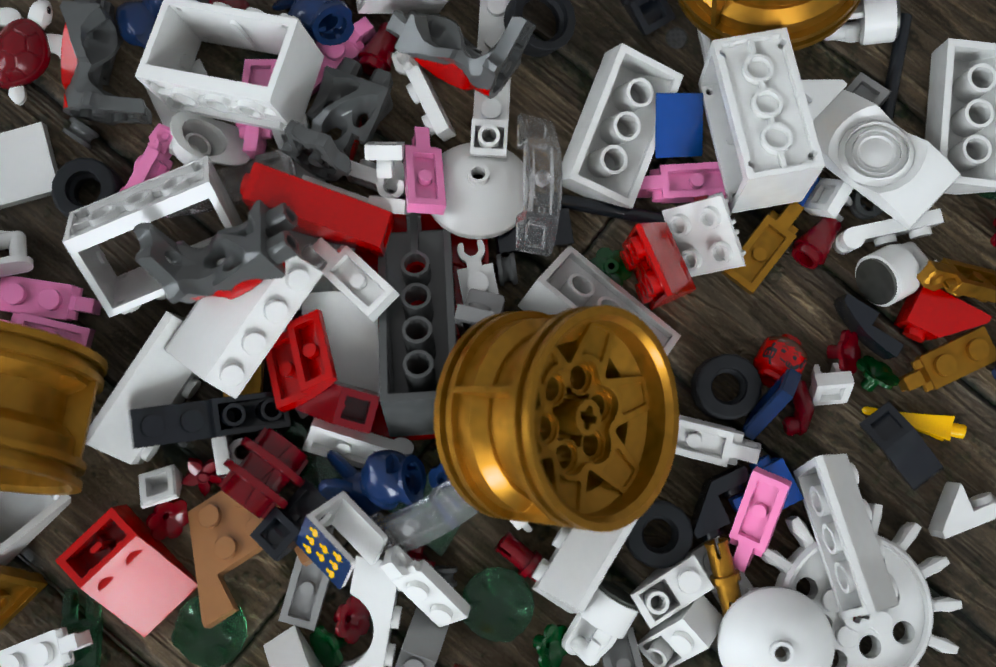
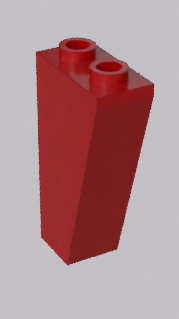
[240,162,394,257]

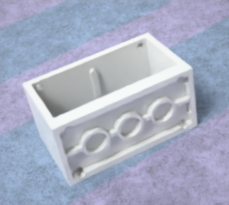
[135,0,324,132]
[698,27,825,214]
[62,155,243,318]

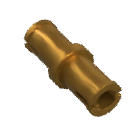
[704,537,742,616]

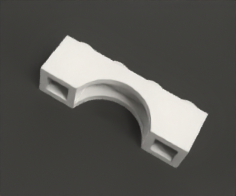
[339,553,402,667]

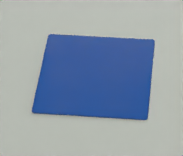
[655,93,703,158]

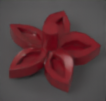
[181,458,225,496]

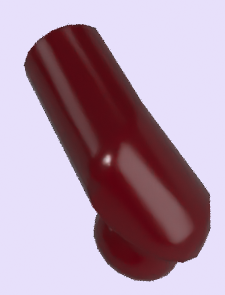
[782,381,815,436]

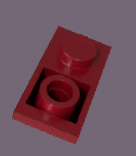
[296,381,380,434]

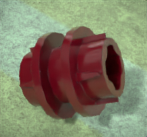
[218,427,309,519]

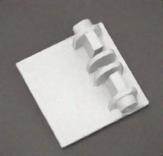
[662,192,746,277]

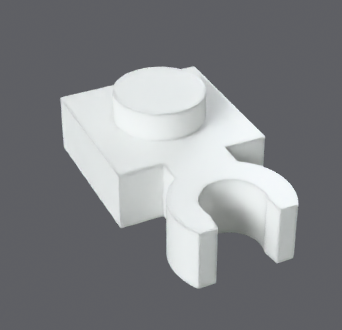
[457,239,499,305]

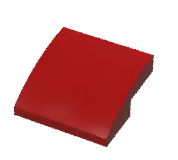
[266,309,337,413]

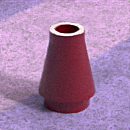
[358,22,398,77]
[792,217,842,269]

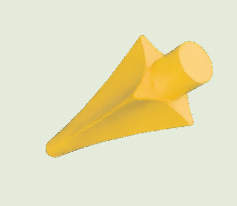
[862,406,967,441]

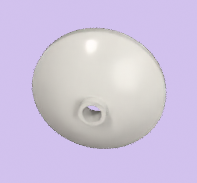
[431,143,532,239]
[717,586,835,667]

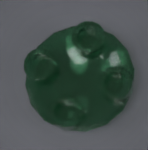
[462,567,535,643]
[171,596,247,667]

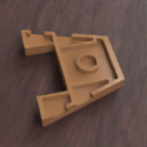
[188,491,313,629]

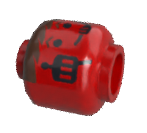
[752,334,808,388]

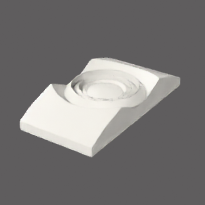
[811,89,960,230]

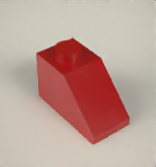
[894,284,992,343]

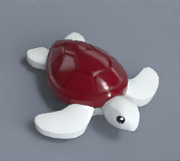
[0,0,63,106]

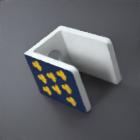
[296,490,388,589]

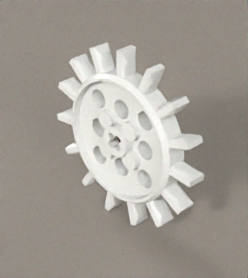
[745,503,963,667]

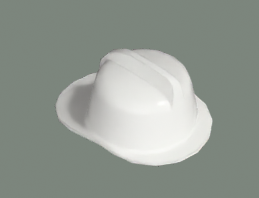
[169,111,252,167]

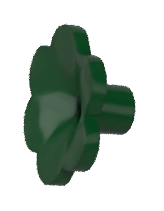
[589,247,632,287]
[856,355,900,392]
[533,624,567,667]
[309,625,347,667]

